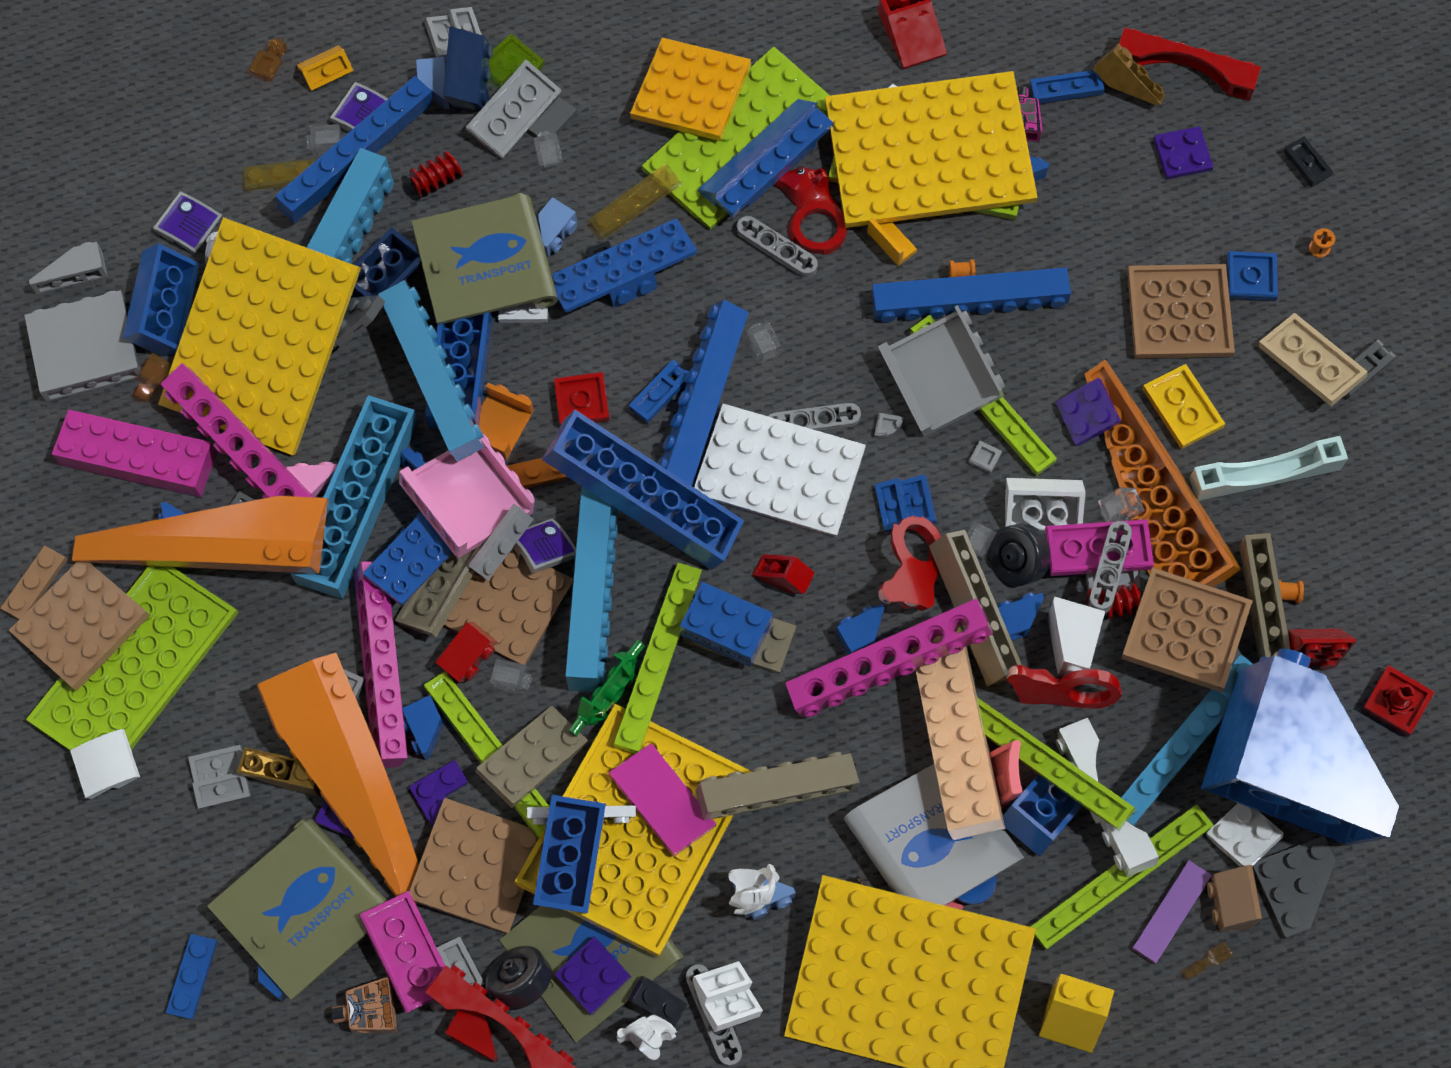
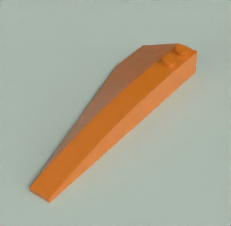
[1085,360,1242,587]
[72,496,328,574]
[257,653,419,905]

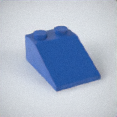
[1003,774,1083,857]

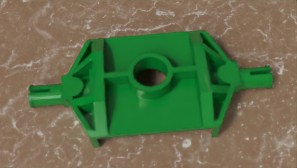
[568,640,645,737]

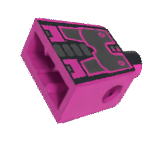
[1017,86,1042,142]

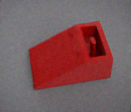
[878,0,947,69]
[1287,629,1356,670]

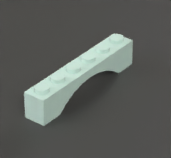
[1189,436,1348,501]

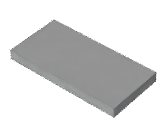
[465,60,562,159]

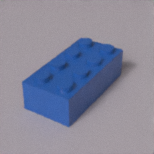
[122,244,200,357]
[533,795,606,913]

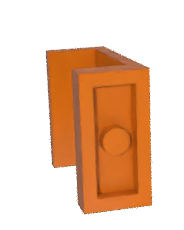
[479,383,534,460]

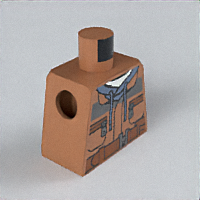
[332,977,398,1033]

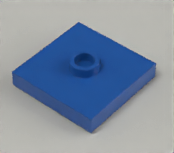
[1227,251,1278,301]

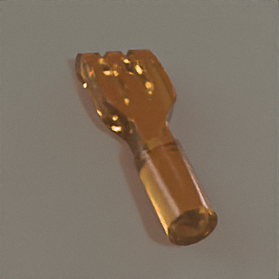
[1182,942,1234,980]

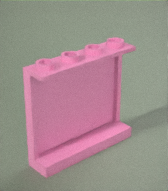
[399,434,535,559]

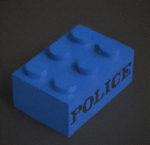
[680,582,773,667]

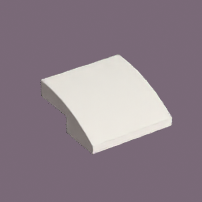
[70,729,140,799]
[693,961,763,1032]

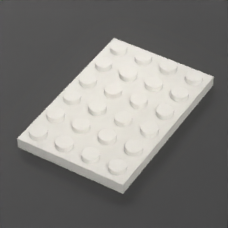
[694,404,866,538]

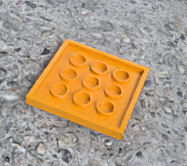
[630,38,751,141]

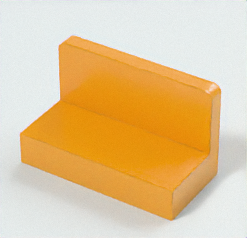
[297,46,353,91]
[867,218,917,266]

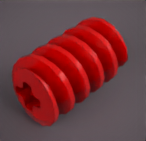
[409,151,463,198]
[1086,583,1142,619]

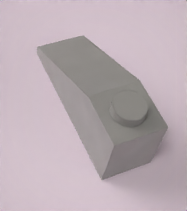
[29,242,108,294]

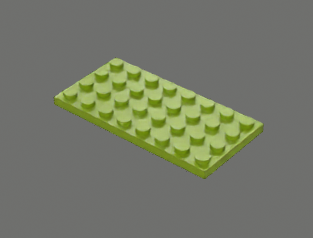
[642,47,830,230]
[26,566,239,751]

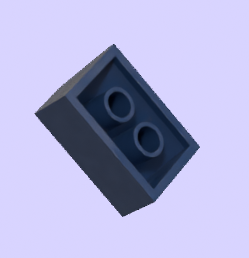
[443,27,493,112]
[352,227,422,297]

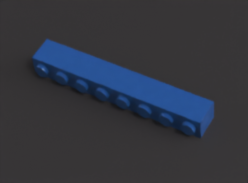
[275,76,432,224]
[872,267,1071,322]
[657,300,749,486]

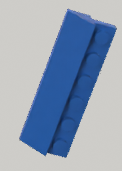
[698,99,833,218]

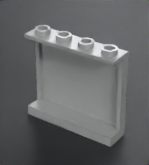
[24,290,143,402]
[878,305,1006,437]

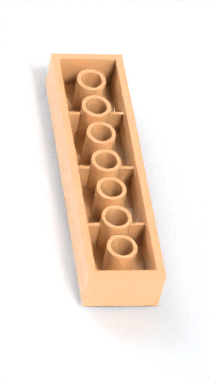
[911,627,1005,840]

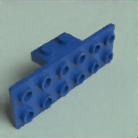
[552,219,697,312]
[364,512,453,605]

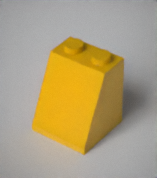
[1039,973,1114,1053]

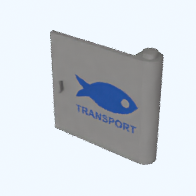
[844,764,1024,905]

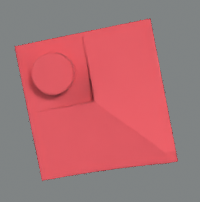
[989,740,1023,808]

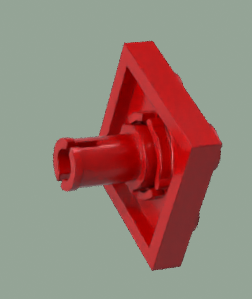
[1362,665,1435,737]

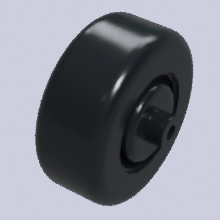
[989,523,1051,586]
[486,946,552,1010]

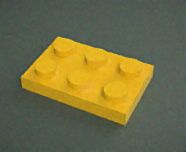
[1142,364,1225,449]

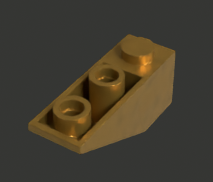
[1093,43,1166,106]
[237,747,320,796]

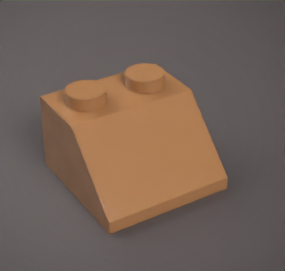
[1207,865,1262,932]

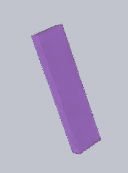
[1132,860,1212,964]

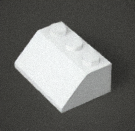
[1005,478,1085,537]

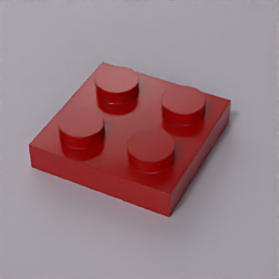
[554,372,610,426]

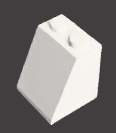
[1047,597,1105,677]

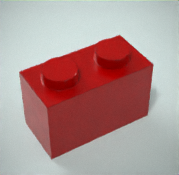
[436,622,497,682]

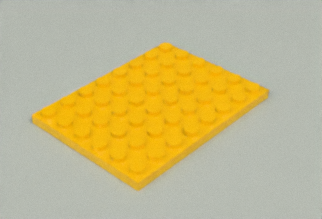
[825,71,1038,228]
[158,217,361,455]
[515,704,752,958]
[784,875,1036,1068]

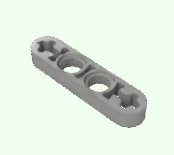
[737,216,818,278]
[768,403,861,431]
[1089,521,1132,613]
[686,964,742,1067]

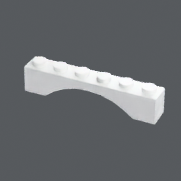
[1056,718,1159,877]

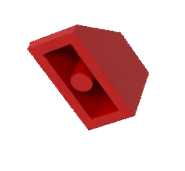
[752,554,815,594]
[446,1009,498,1062]

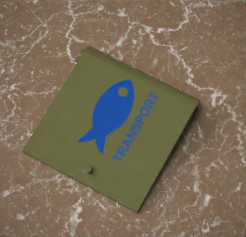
[412,193,558,325]
[207,819,388,1001]
[500,906,684,1043]

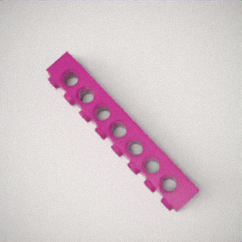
[161,363,314,498]
[354,562,407,768]
[786,598,993,718]

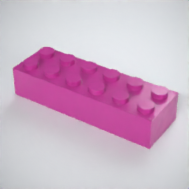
[52,409,217,497]

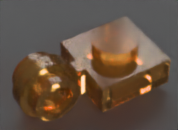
[249,37,287,81]
[134,353,172,402]

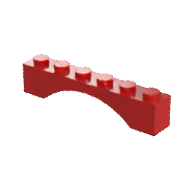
[1119,27,1261,101]
[424,964,576,1068]

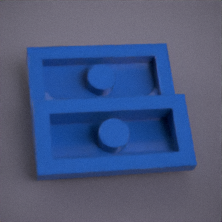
[875,474,937,532]

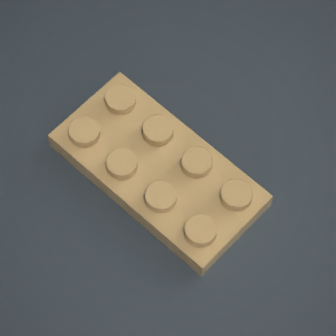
[1259,313,1368,407]

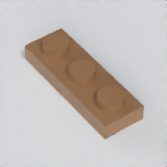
[1,545,67,620]

